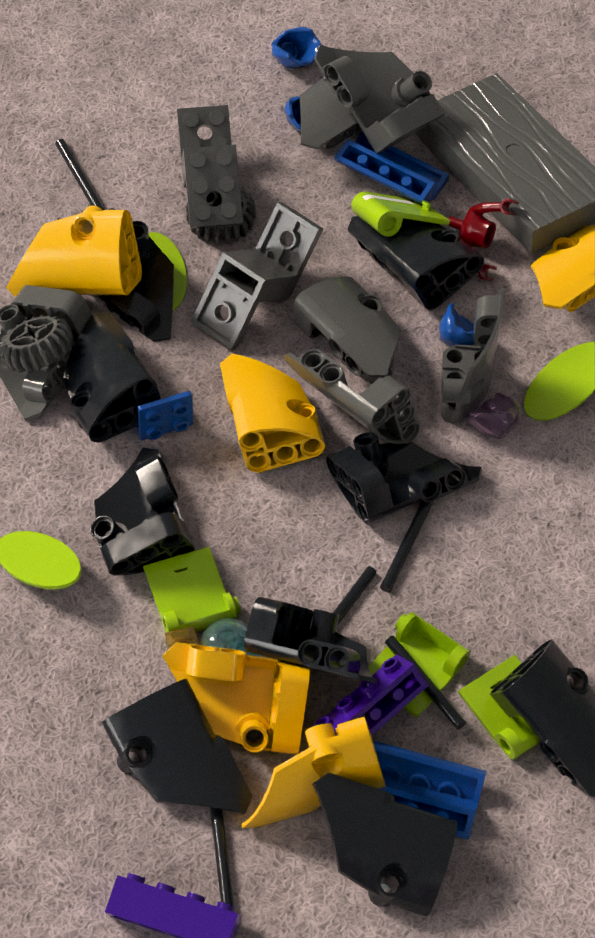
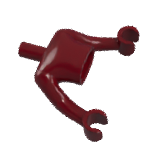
[447,198,519,281]

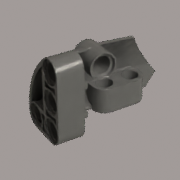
[299,77,361,150]

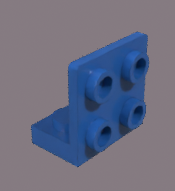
[135,391,193,441]

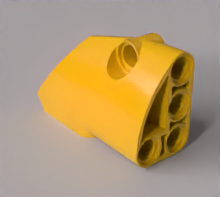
[6,205,142,297]
[531,225,595,313]
[220,354,325,473]
[162,642,310,755]
[241,716,386,828]

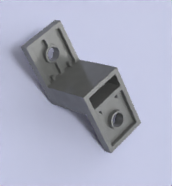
[177,105,243,229]
[191,202,323,350]

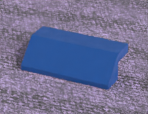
[334,132,449,204]
[373,740,487,840]

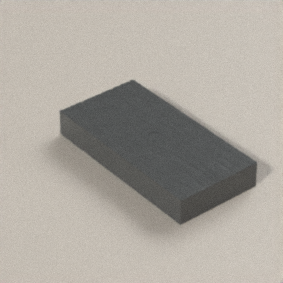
[415,73,595,254]

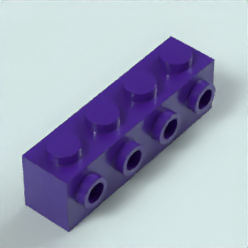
[314,654,428,736]
[105,873,241,938]

